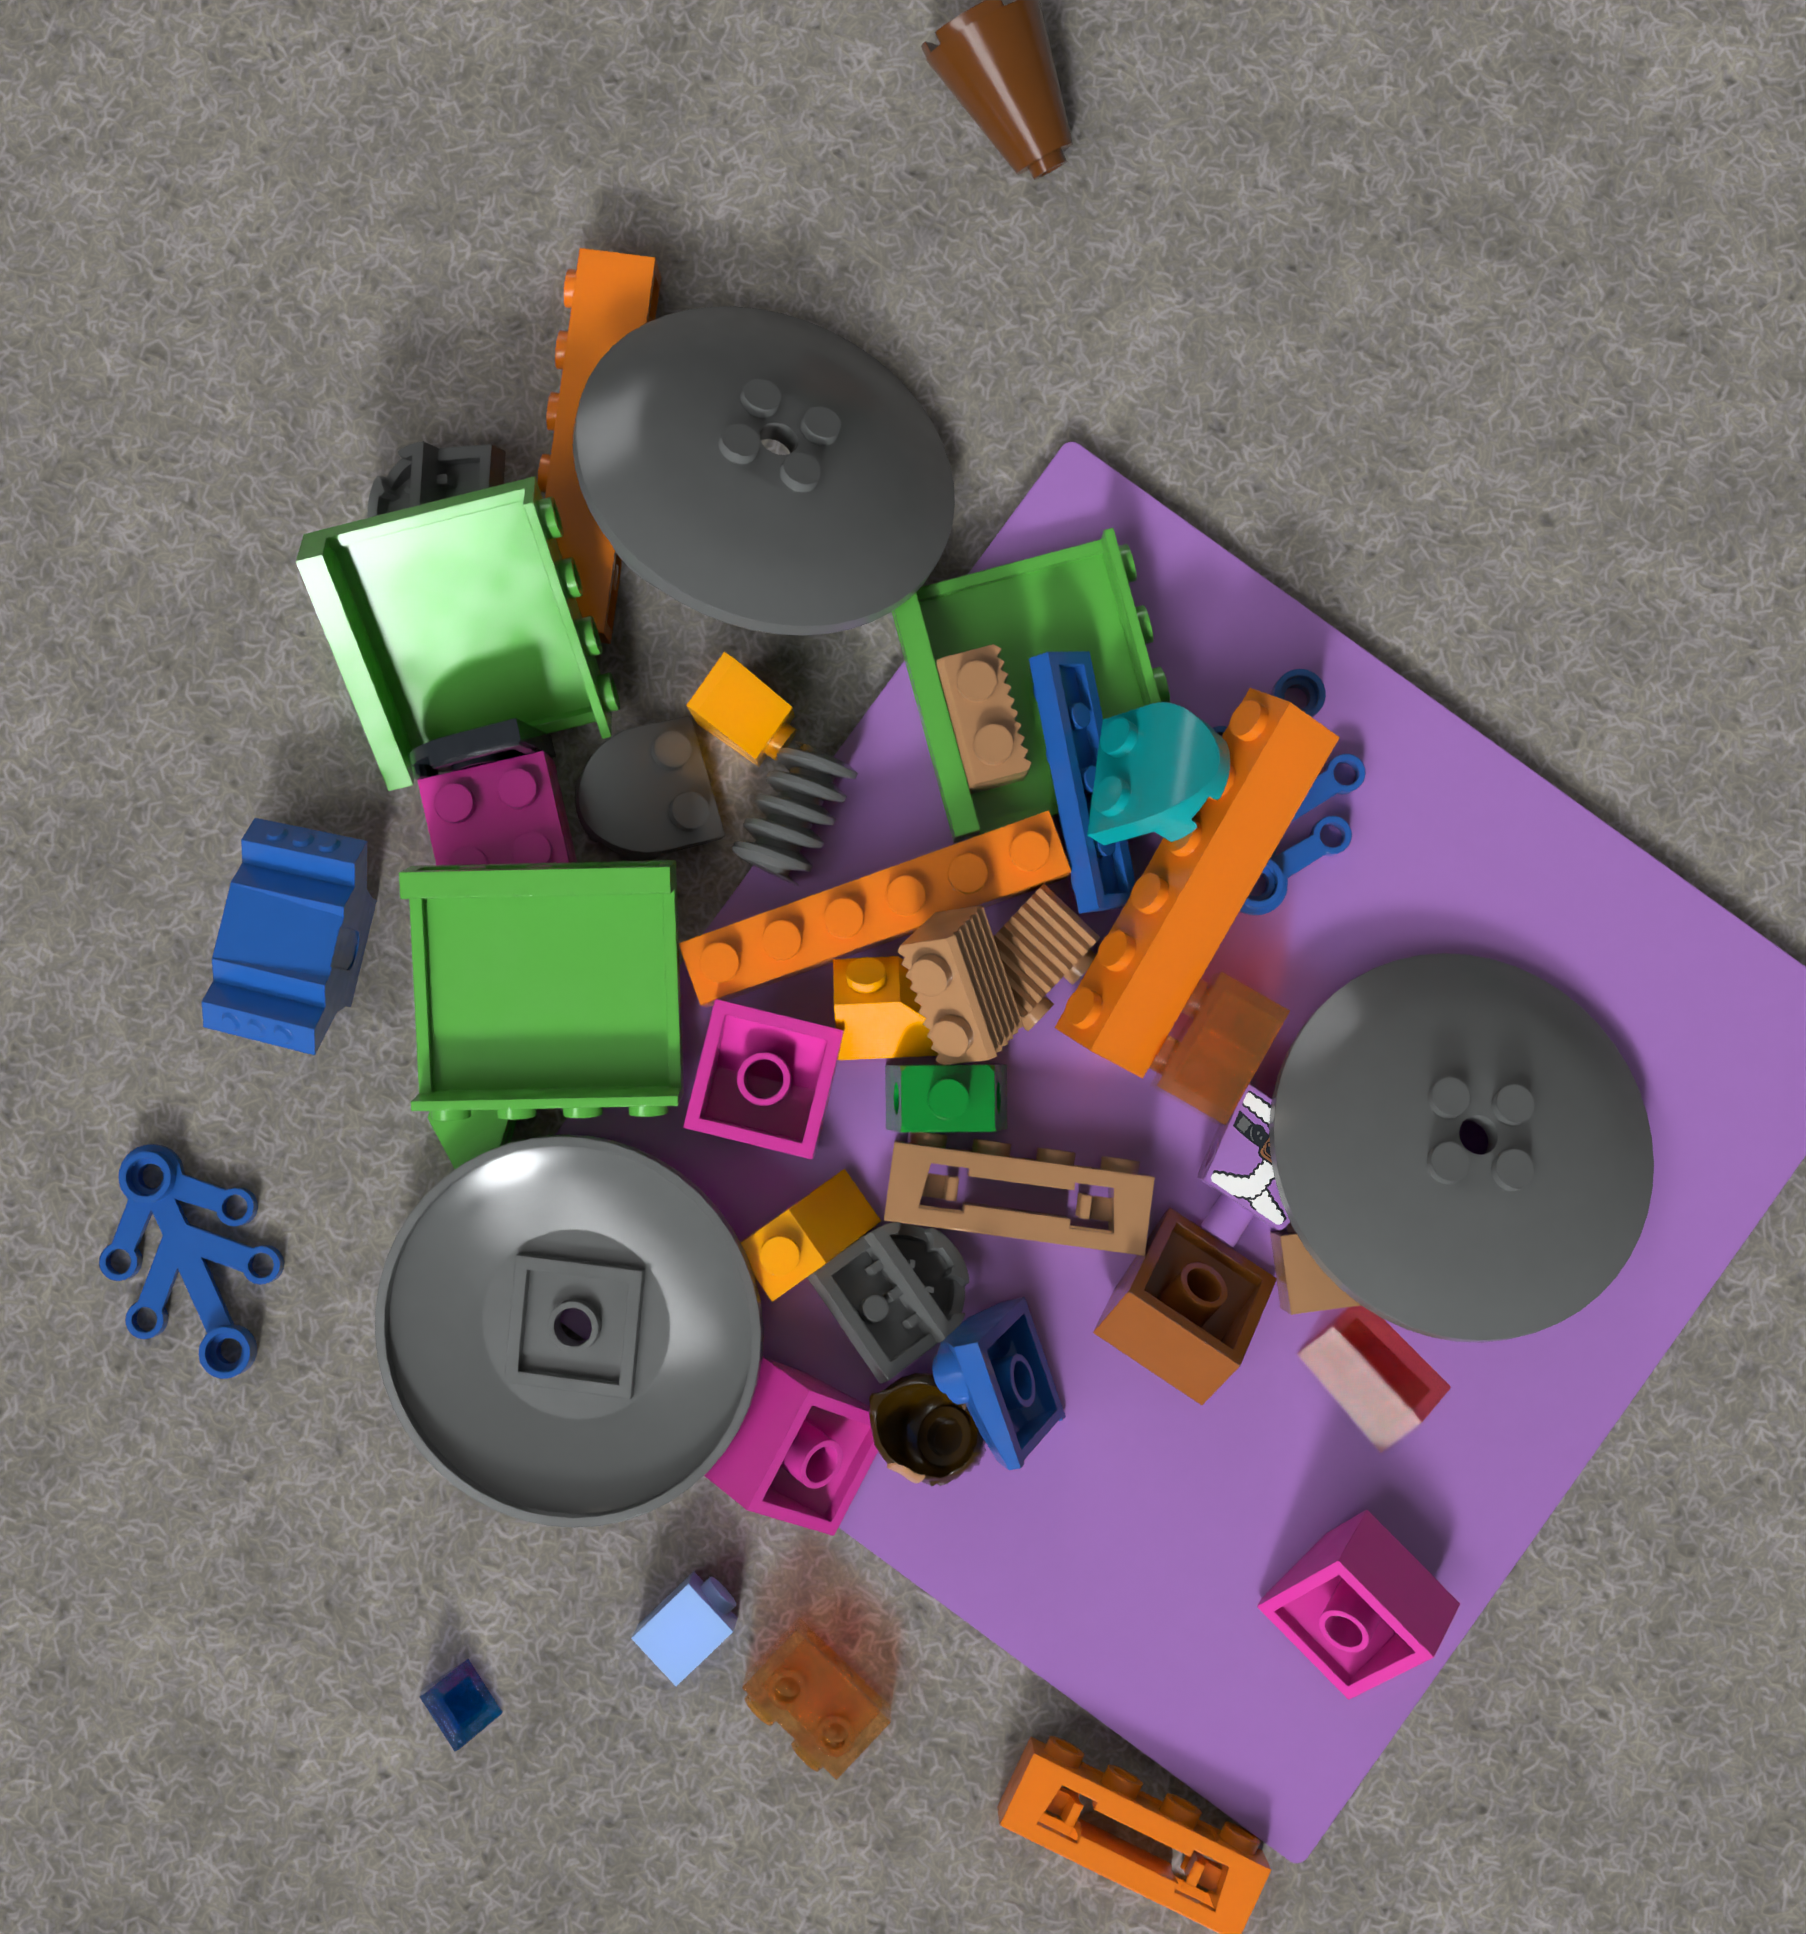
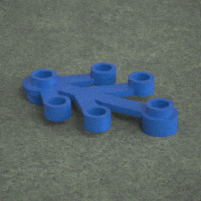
[1213,669,1366,916]
[99,1144,284,1379]

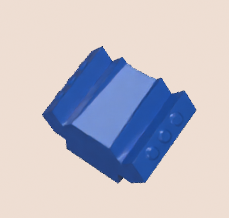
[202,818,377,1055]

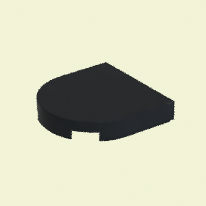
[409,718,556,780]

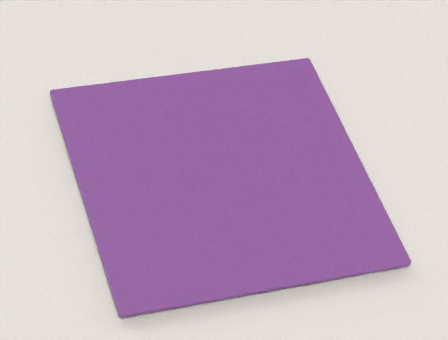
[555,442,1806,1863]

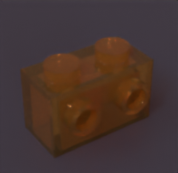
[1149,972,1290,1125]
[742,1617,891,1780]

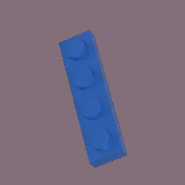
[1029,651,1136,914]

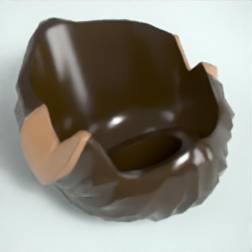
[869,1373,986,1486]

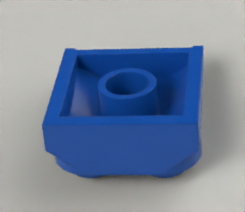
[932,1297,1066,1470]

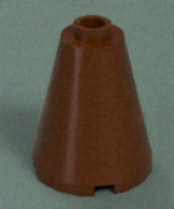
[921,0,1073,180]

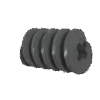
[732,741,858,886]

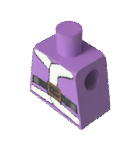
[1197,1083,1290,1247]

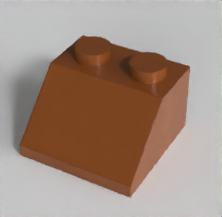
[1093,1207,1277,1405]

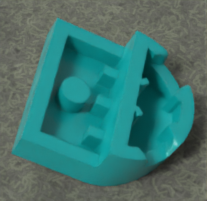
[1087,702,1230,846]

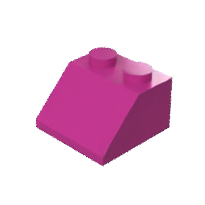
[683,999,844,1159]
[704,1357,878,1536]
[1257,1510,1460,1700]

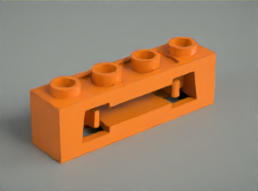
[997,1736,1271,1934]

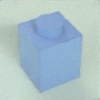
[631,1572,738,1686]

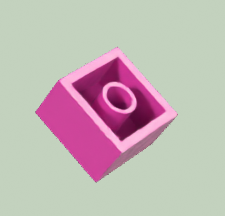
[417,751,577,865]

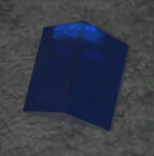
[419,1659,503,1752]

